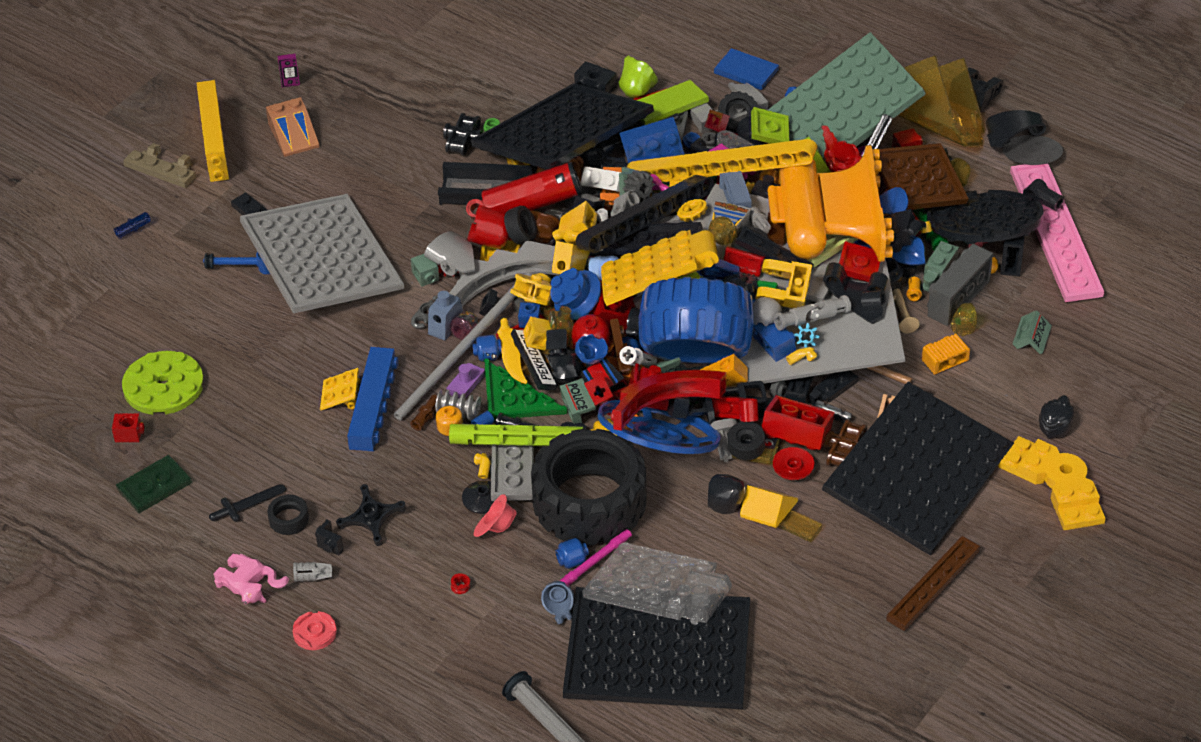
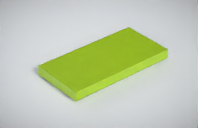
[637,80,709,125]

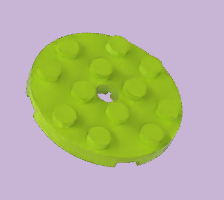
[122,351,204,415]

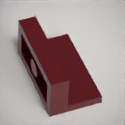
[704,109,738,138]

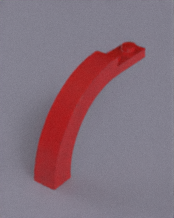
[611,370,726,431]

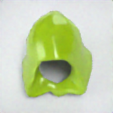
[619,55,658,99]

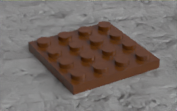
[879,143,969,210]

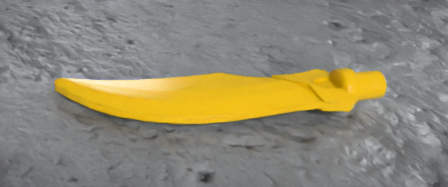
[497,318,528,384]

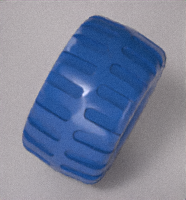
[638,277,754,364]

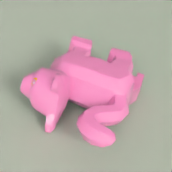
[214,554,289,604]

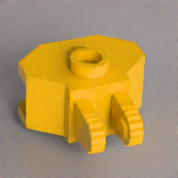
[510,273,552,305]

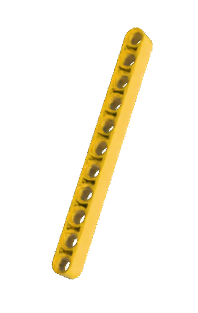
[627,139,817,182]

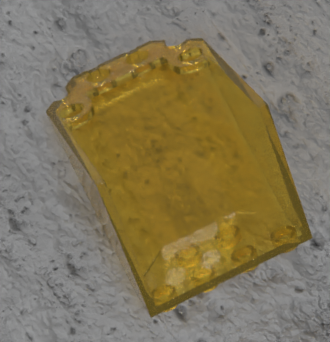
[898,56,985,147]

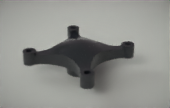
[336,484,407,546]

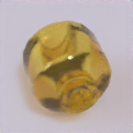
[708,216,737,246]

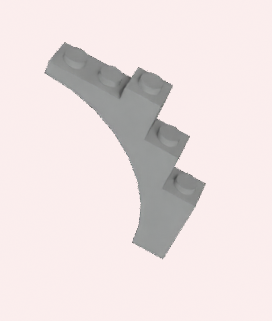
[449,241,559,307]

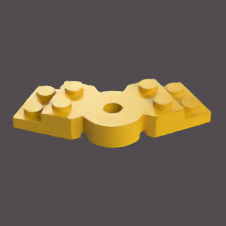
[998,436,1105,530]

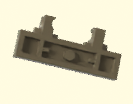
[123,143,196,188]

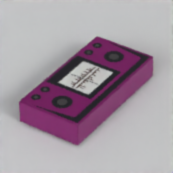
[277,54,300,88]

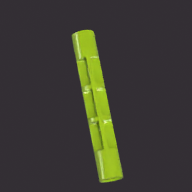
[449,424,583,446]

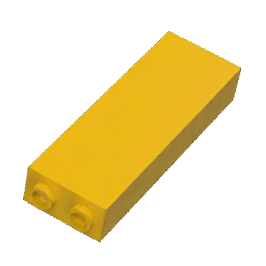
[196,80,229,182]

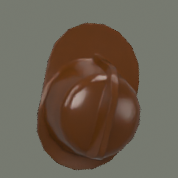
[530,210,560,244]

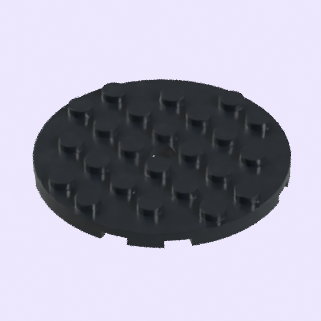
[927,190,1044,244]

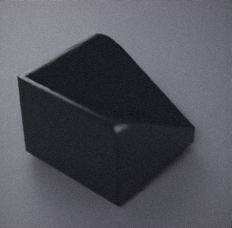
[667,397,690,418]

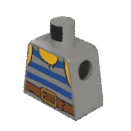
[710,200,751,243]

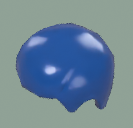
[575,334,608,365]

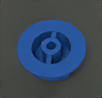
[550,268,601,321]

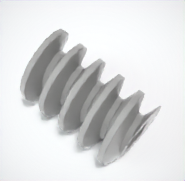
[435,390,481,421]

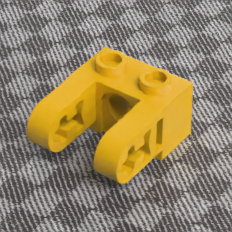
[756,259,812,308]

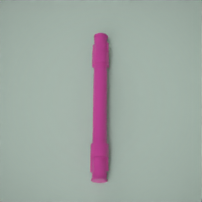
[560,529,632,585]

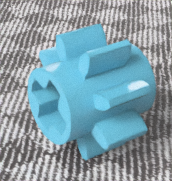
[794,323,820,348]

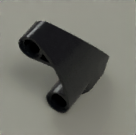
[985,110,1046,149]
[823,262,888,324]

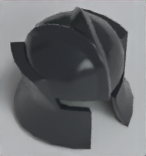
[544,349,585,385]

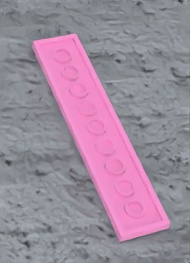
[1010,163,1104,302]

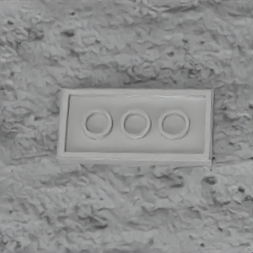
[491,445,534,501]

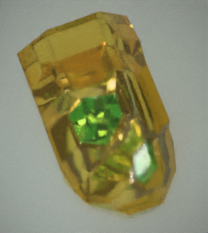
[951,303,977,337]

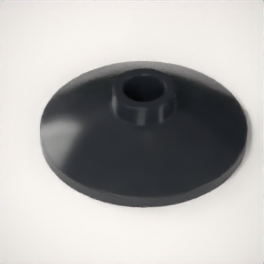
[462,480,494,514]

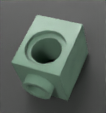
[411,254,439,287]

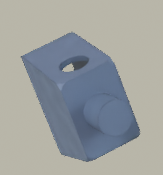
[428,291,464,341]

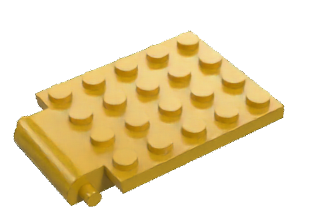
[601,230,719,306]

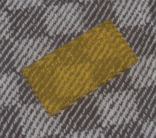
[778,510,822,542]

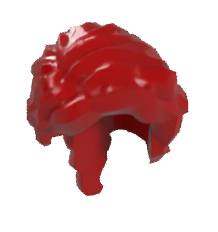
[821,125,862,172]

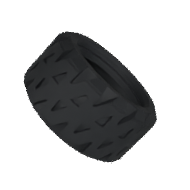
[531,428,647,545]

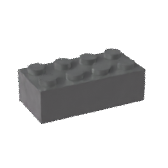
[927,244,993,326]

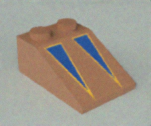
[266,97,319,157]

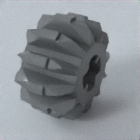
[622,170,655,202]

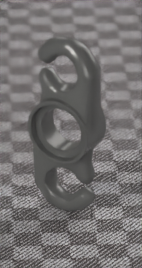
[411,295,438,329]

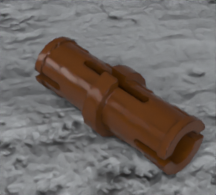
[410,394,437,431]

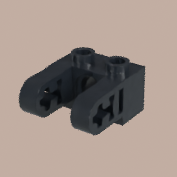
[949,67,1003,112]

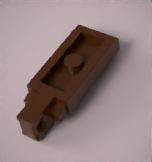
[610,318,632,374]

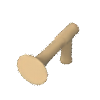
[892,288,919,334]

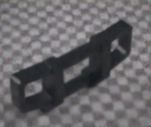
[687,381,767,424]

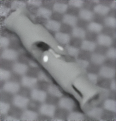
[773,295,851,331]

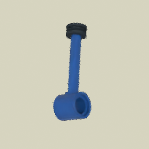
[203,252,270,274]

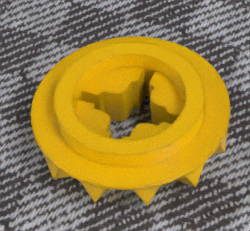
[677,199,708,222]

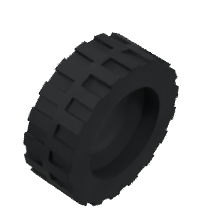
[717,91,758,133]

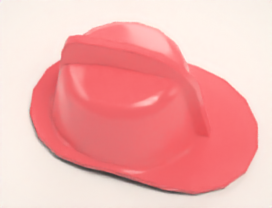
[474,494,517,537]

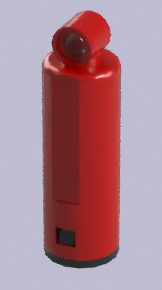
[466,162,582,221]

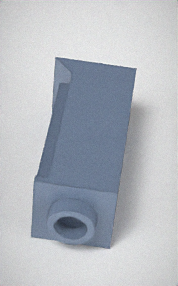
[719,171,752,208]

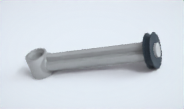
[502,671,585,742]

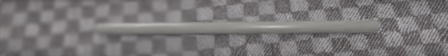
[394,272,532,421]

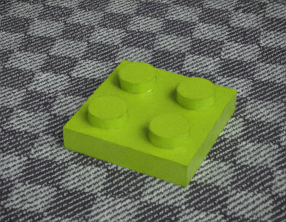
[751,107,789,144]

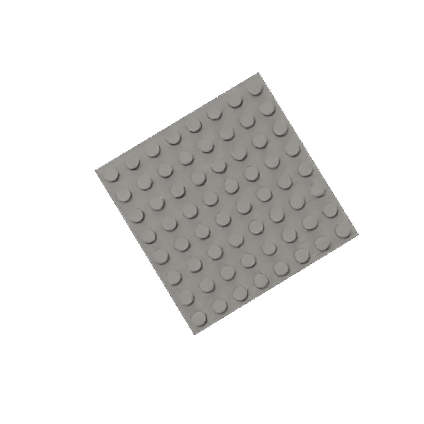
[740,258,905,383]

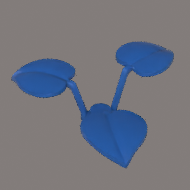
[854,187,926,265]

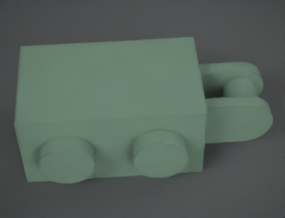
[923,241,959,292]

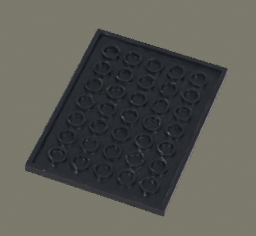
[471,83,654,170]
[822,381,1014,556]
[563,587,750,709]

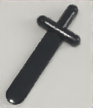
[209,484,286,522]

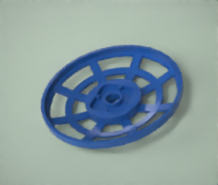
[597,400,721,454]

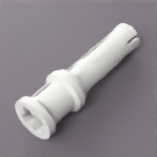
[620,346,657,367]

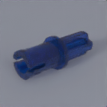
[114,212,151,239]

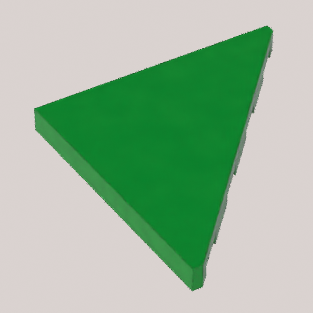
[484,358,567,420]

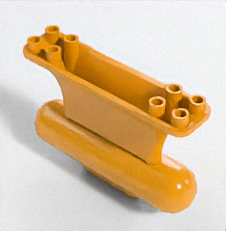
[767,145,894,262]

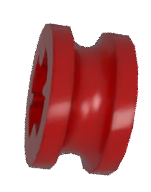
[451,573,470,594]

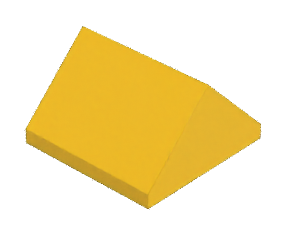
[740,485,798,528]

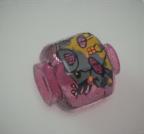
[451,311,479,340]

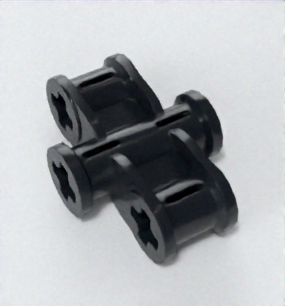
[443,113,483,156]

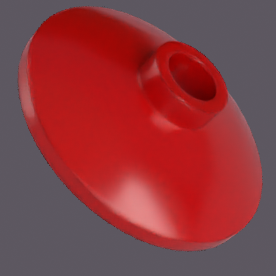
[772,447,814,480]

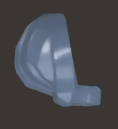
[541,581,574,624]

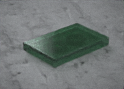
[116,455,192,513]

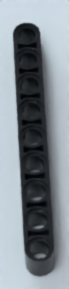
[576,175,715,253]

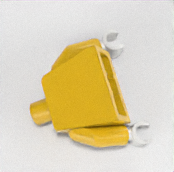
[552,201,608,251]

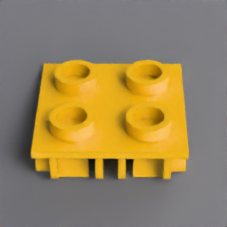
[320,368,360,411]

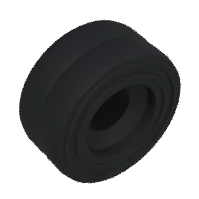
[728,422,765,460]

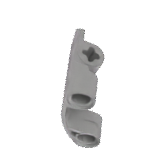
[424,231,475,276]

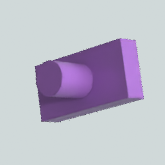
[446,363,485,398]

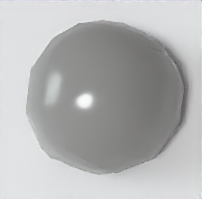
[753,297,781,326]

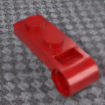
[712,396,758,422]

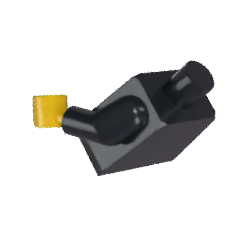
[884,209,932,253]

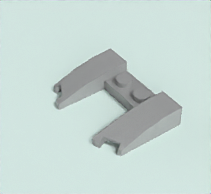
[688,82,768,134]

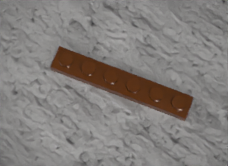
[886,536,980,631]

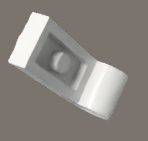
[580,167,622,192]

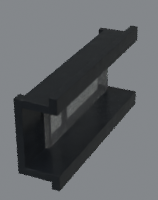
[438,162,533,205]

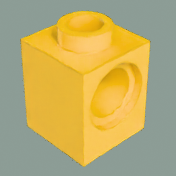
[523,316,551,351]

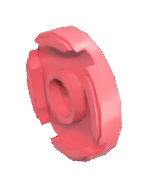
[293,611,337,650]

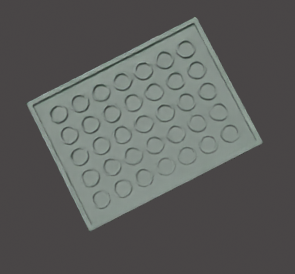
[768,32,926,161]

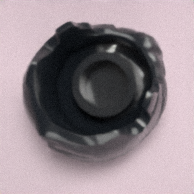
[1039,395,1075,439]

